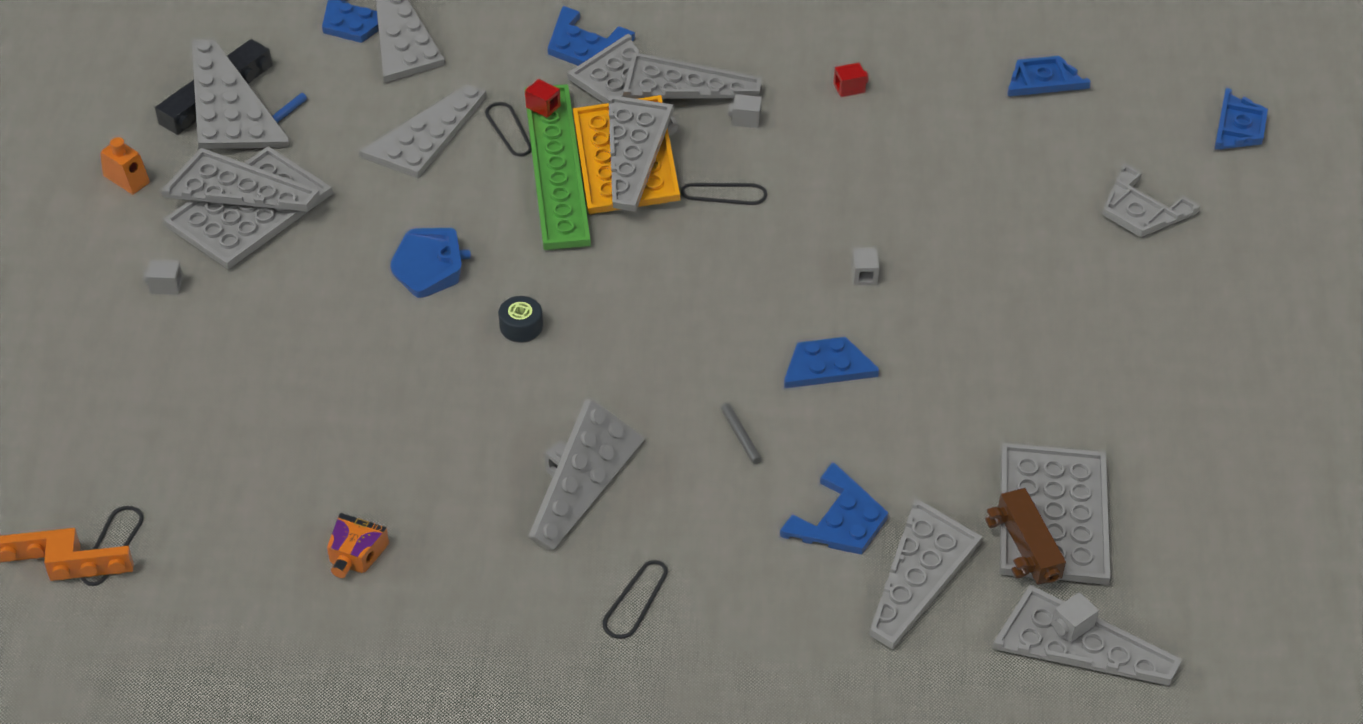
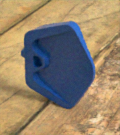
[390,228,471,298]

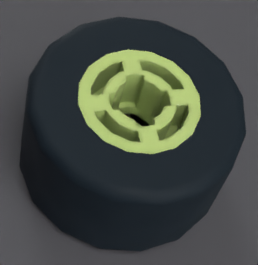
[498,296,543,343]

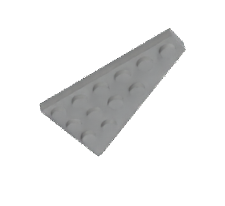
[568,34,678,137]
[192,39,289,149]

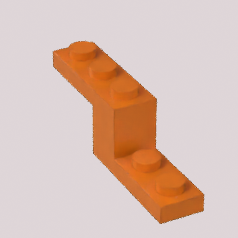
[0,528,134,581]

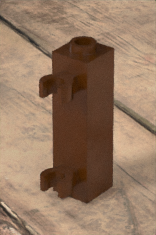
[985,488,1066,585]

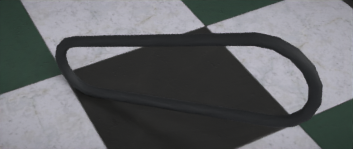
[485,102,531,156]
[681,183,767,205]
[81,506,144,586]
[603,560,668,639]

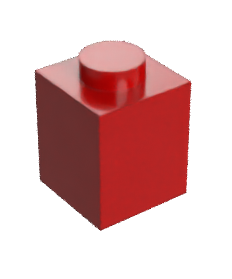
[833,62,869,97]
[525,79,561,118]

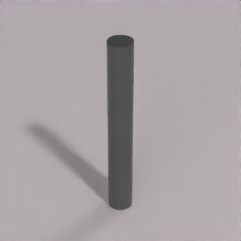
[721,403,762,465]

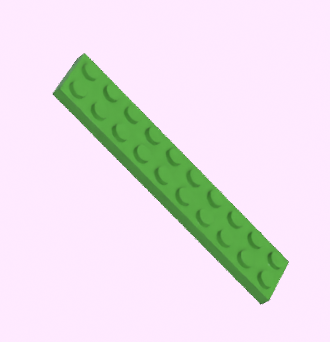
[524,84,591,250]

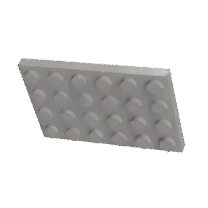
[163,146,333,270]
[999,443,1110,585]

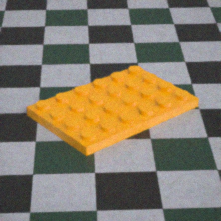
[573,95,681,214]

